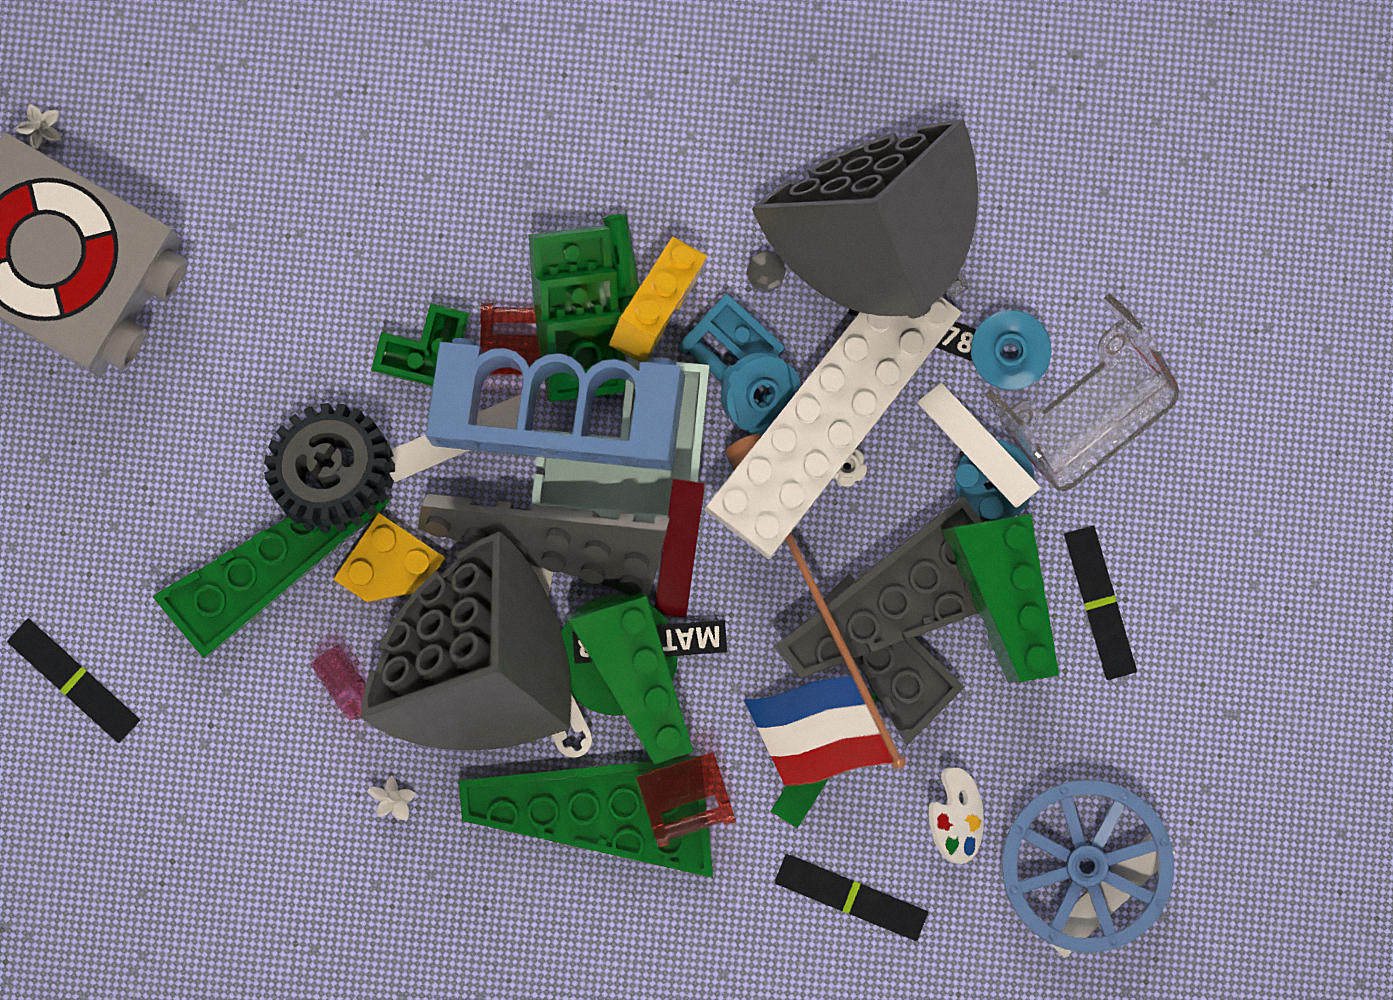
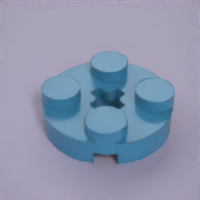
[721,353,801,435]
[954,440,1035,521]

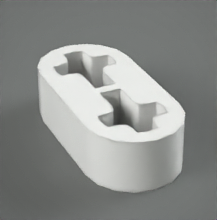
[551,694,593,758]

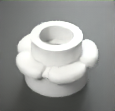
[833,449,867,487]

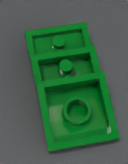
[528,225,626,402]

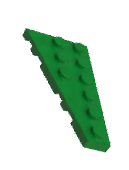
[458,756,713,878]

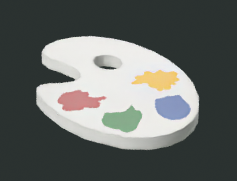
[929,767,984,864]

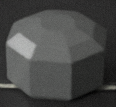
[746,251,786,293]

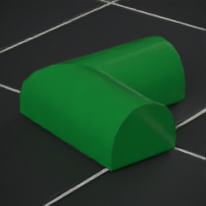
[371,303,470,387]

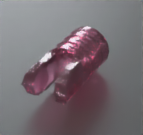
[310,645,366,721]

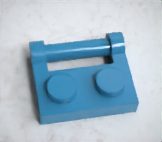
[678,293,786,384]

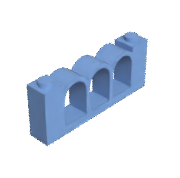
[426,338,685,471]

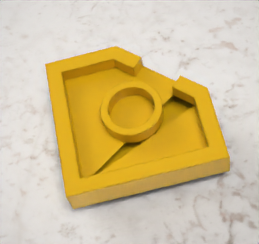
[333,513,446,603]

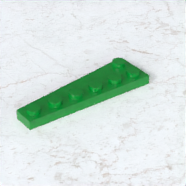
[153,498,391,659]

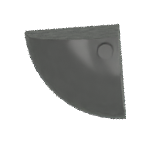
[752,120,978,319]
[361,531,571,750]

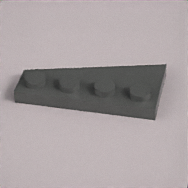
[824,574,964,746]

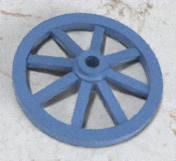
[1002,780,1174,953]

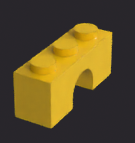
[609,236,707,362]

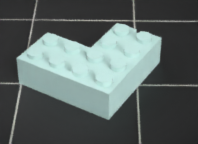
[531,357,709,523]

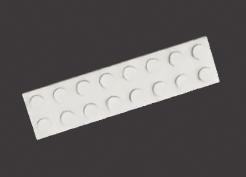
[705,297,962,560]

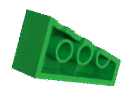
[941,514,1059,683]
[565,592,693,764]

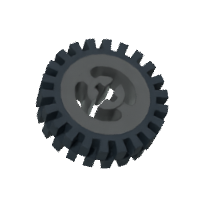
[264,403,395,533]

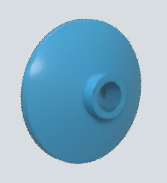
[971,310,1052,390]

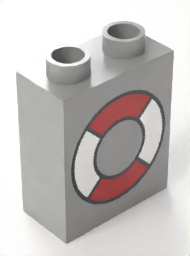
[0,131,189,378]

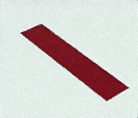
[655,479,705,618]

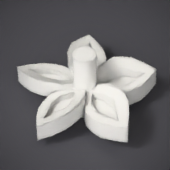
[15,104,62,150]
[368,776,416,821]

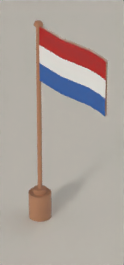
[725,434,906,785]

